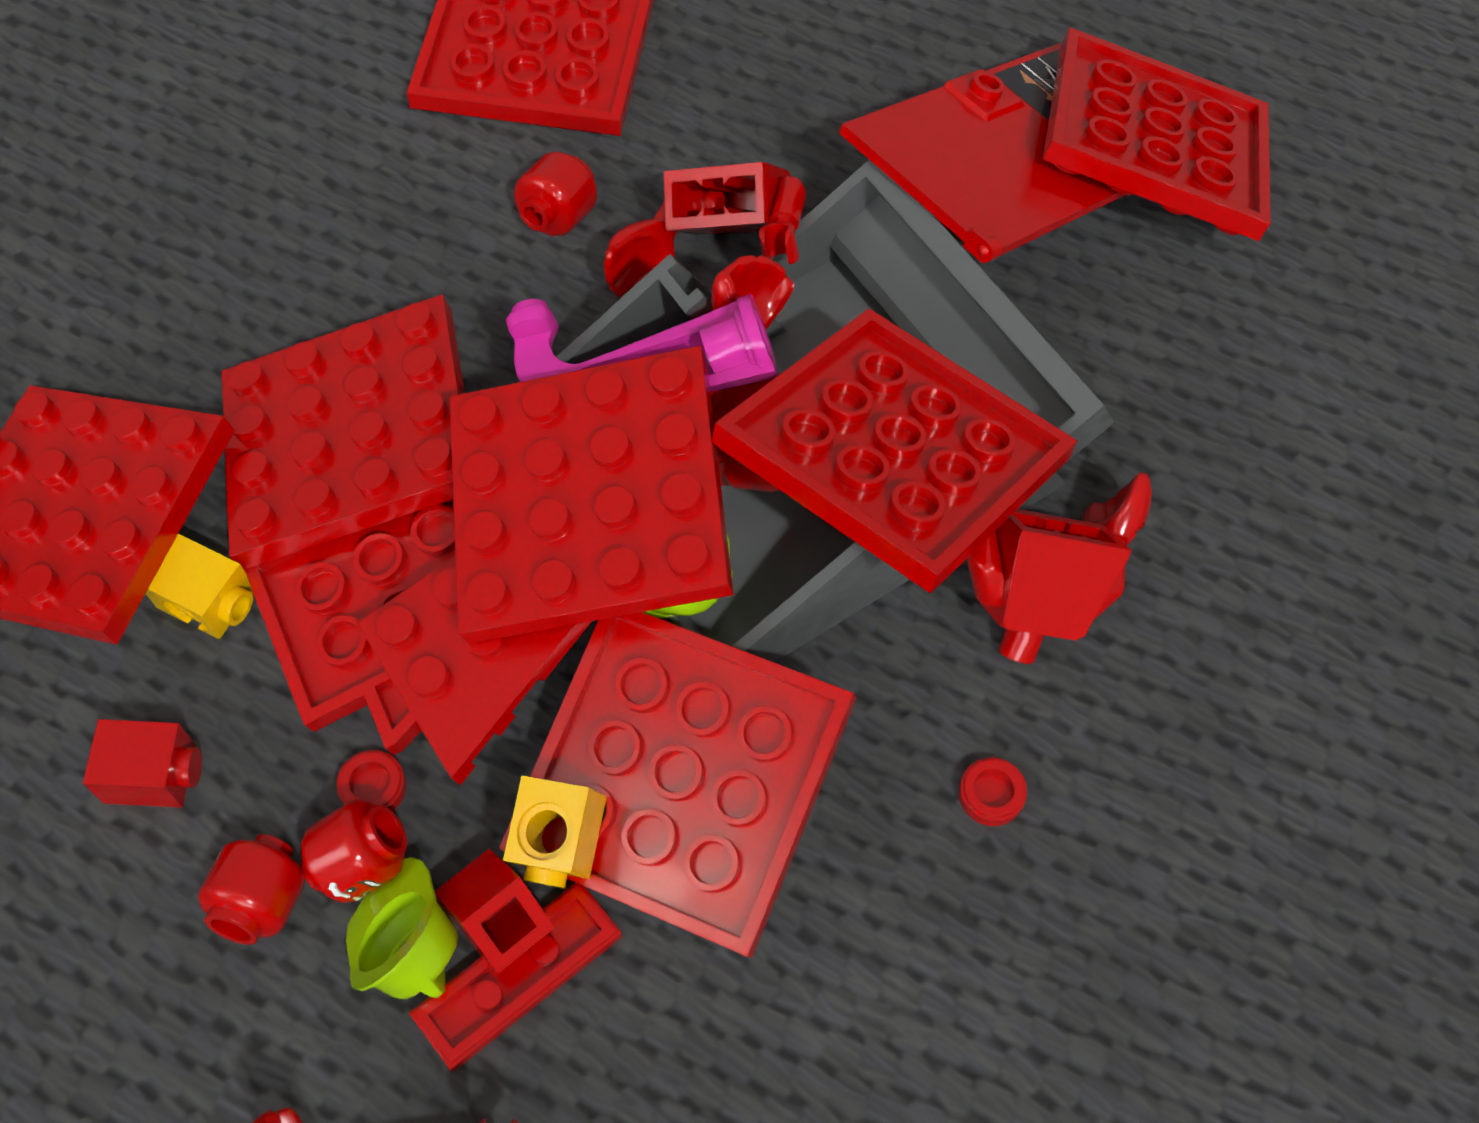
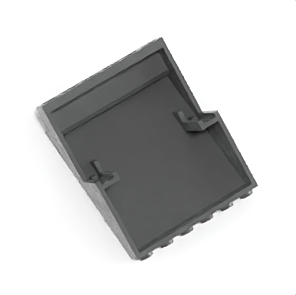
[556,160,1114,662]

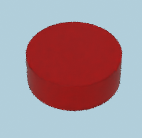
[336,750,407,811]
[958,757,1027,826]

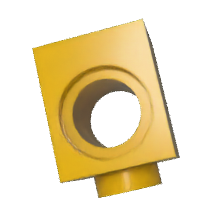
[146,534,253,639]
[503,776,607,888]

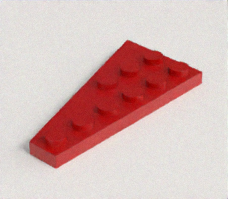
[357,447,723,785]

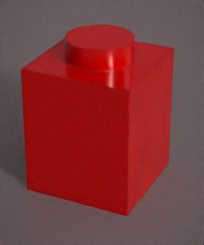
[83,719,202,808]
[435,848,555,974]

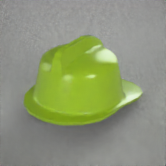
[346,857,459,999]

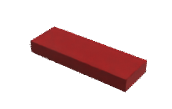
[409,883,623,1073]

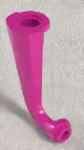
[506,294,779,392]

